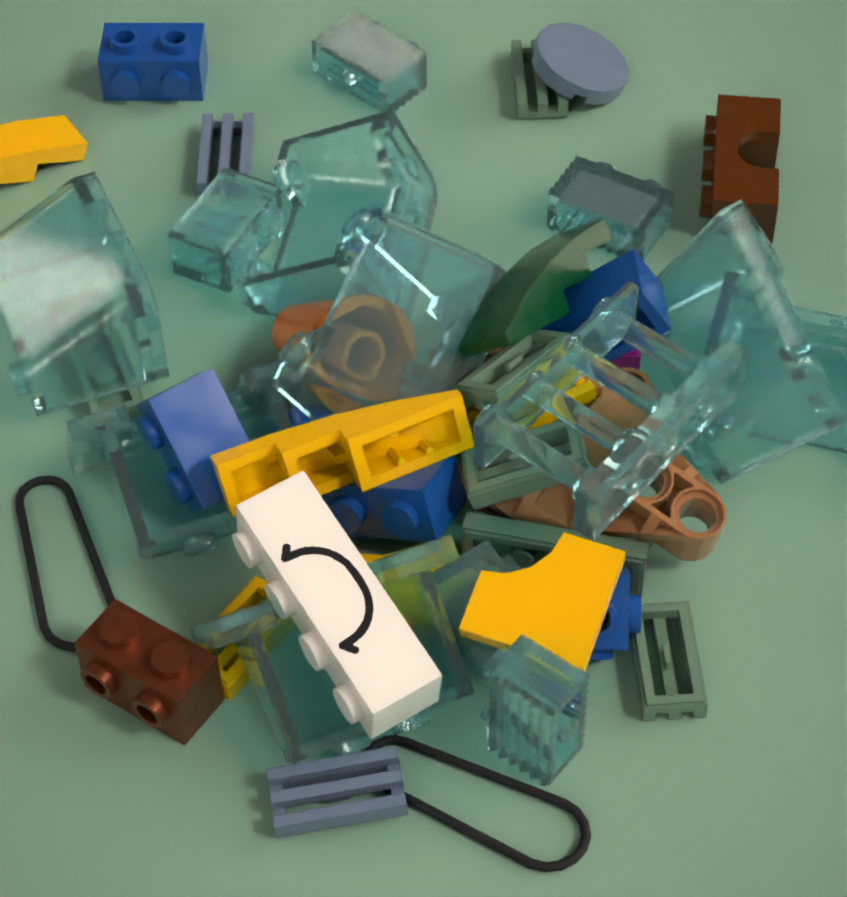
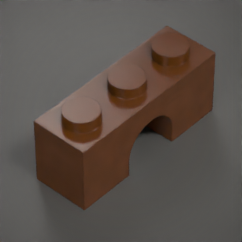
[699,94,781,245]

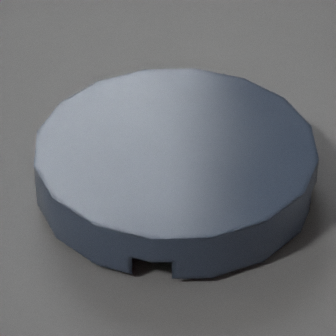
[531,22,629,105]

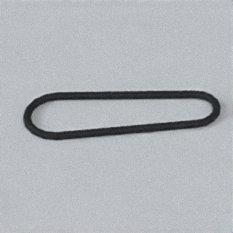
[15,475,115,652]
[365,735,591,872]

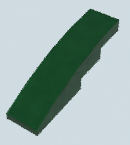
[458,218,612,358]

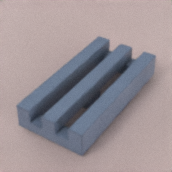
[196,113,255,197]
[266,746,409,838]

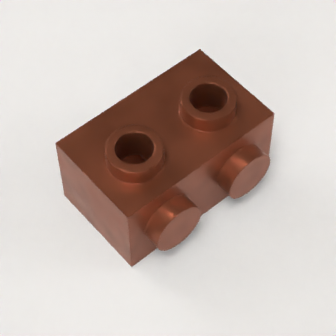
[75,599,224,745]

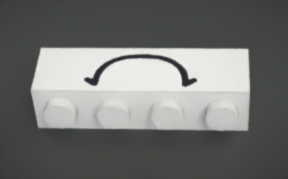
[232,471,442,739]

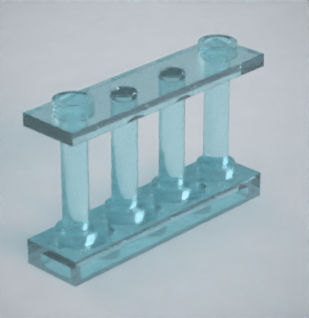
[473,281,749,541]

